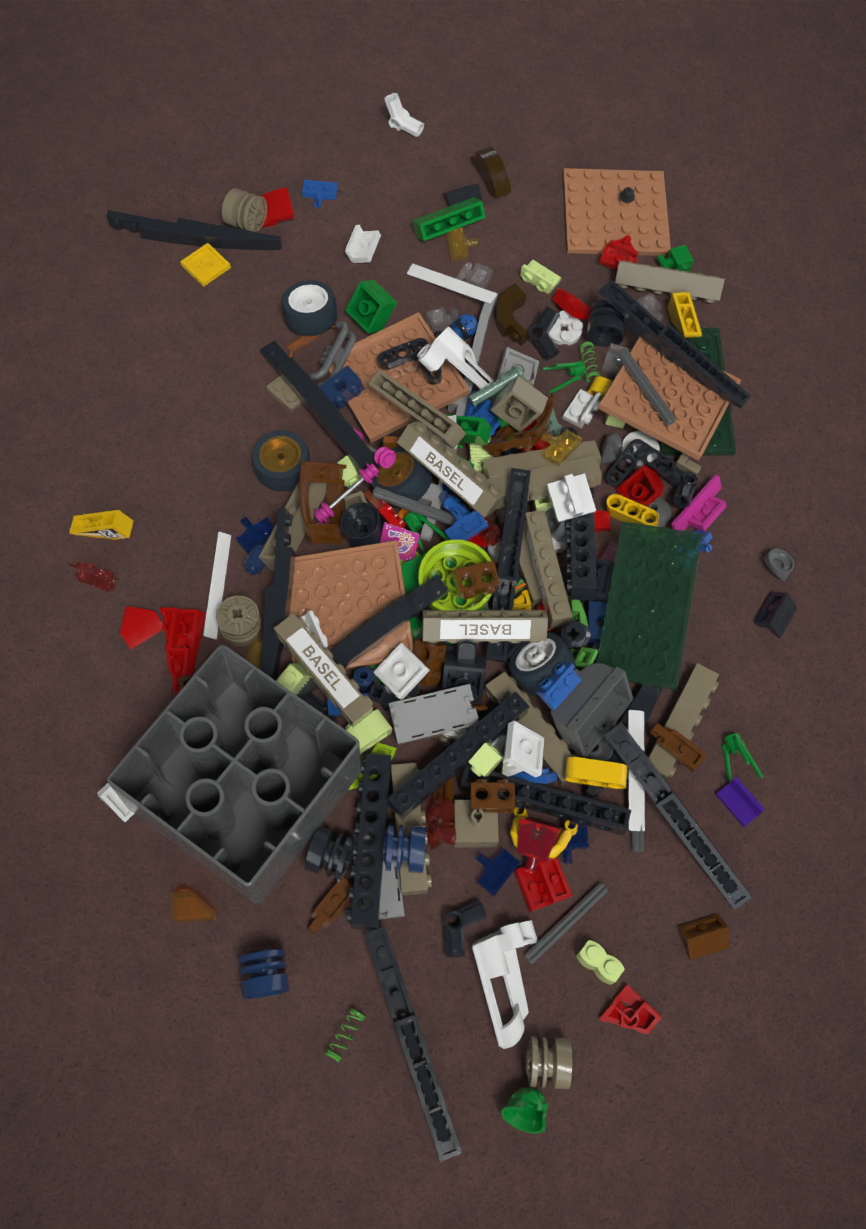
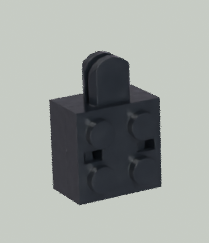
[559,558,615,603]
[442,639,486,704]

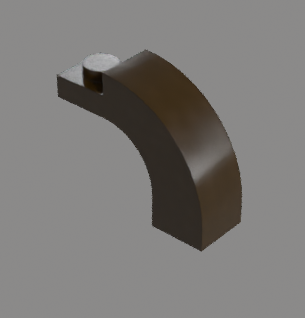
[471,147,512,197]
[495,283,528,346]

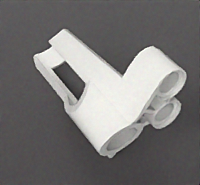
[417,327,494,399]
[472,920,537,1049]

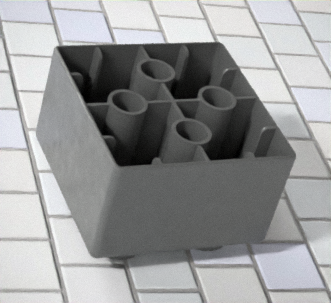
[107,645,361,904]

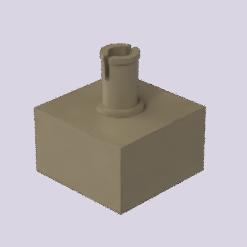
[491,376,548,432]
[454,800,499,848]

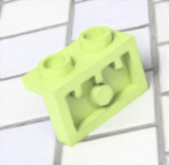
[520,260,561,294]

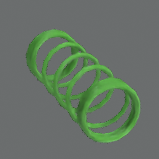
[579,342,600,382]
[325,1008,365,1062]

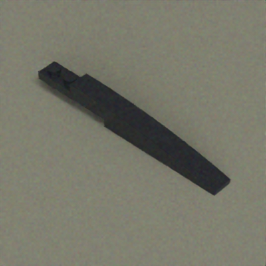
[106,210,282,250]
[598,279,752,409]
[260,340,375,470]
[486,468,531,663]
[261,508,295,681]
[296,574,449,699]
[584,626,684,799]
[604,722,752,910]
[364,926,462,1162]

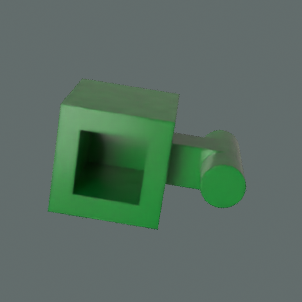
[657,245,694,272]

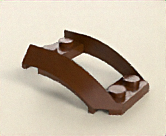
[483,392,555,457]
[298,460,347,543]

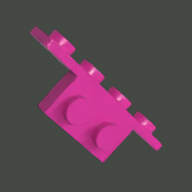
[671,475,727,537]

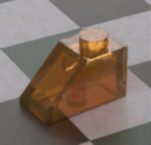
[171,889,218,924]

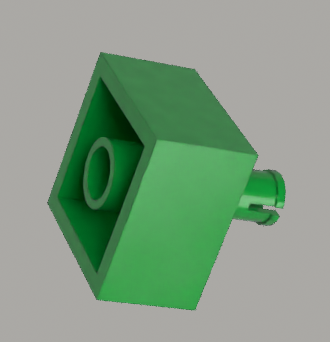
[345,280,397,334]

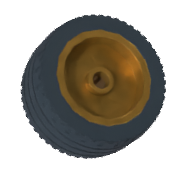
[252,430,311,492]
[371,447,432,508]

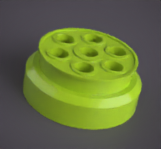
[418,540,492,610]

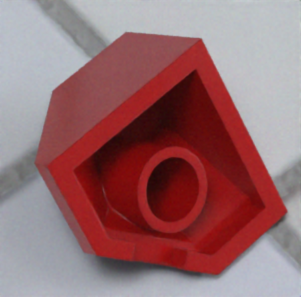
[616,465,664,506]

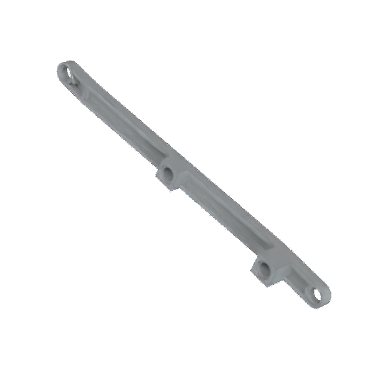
[418,291,498,542]

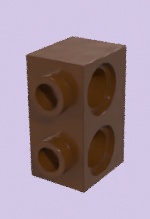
[453,561,500,599]
[413,638,447,686]
[470,779,515,813]

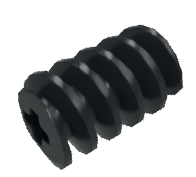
[561,621,591,648]

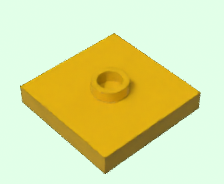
[180,243,231,287]

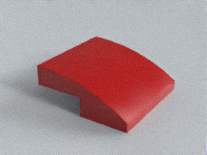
[261,187,294,228]
[514,857,572,912]

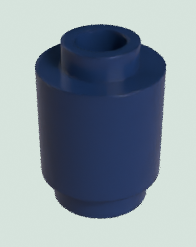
[243,545,265,575]
[353,667,374,693]

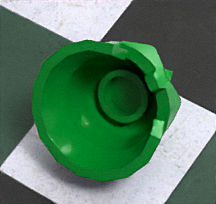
[501,1087,549,1134]

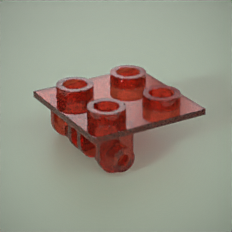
[472,508,502,546]
[68,561,119,592]
[425,798,457,850]

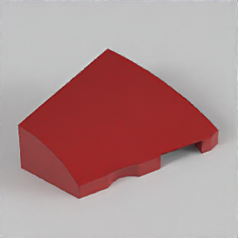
[552,288,590,319]
[599,983,662,1035]

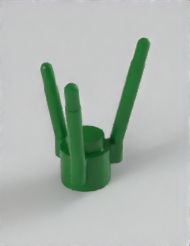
[542,361,585,393]
[403,512,450,554]
[722,733,763,782]

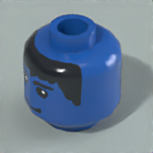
[451,314,478,341]

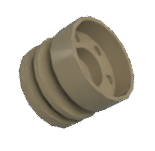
[222,188,267,232]
[216,595,262,647]
[525,1036,572,1089]

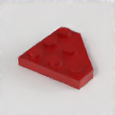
[363,489,419,549]

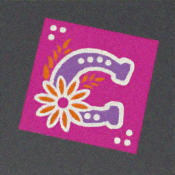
[380,522,420,562]

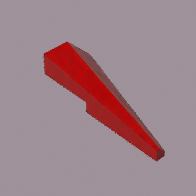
[160,608,206,697]

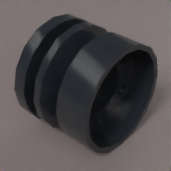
[586,300,625,347]
[340,502,384,548]
[305,826,354,881]

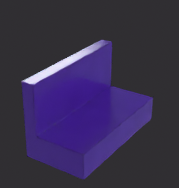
[716,777,765,828]

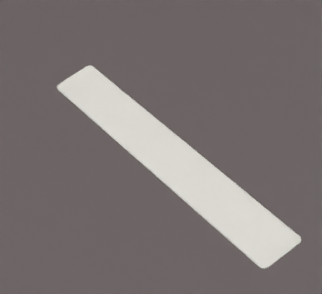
[407,263,497,303]
[203,532,231,639]
[628,710,645,831]

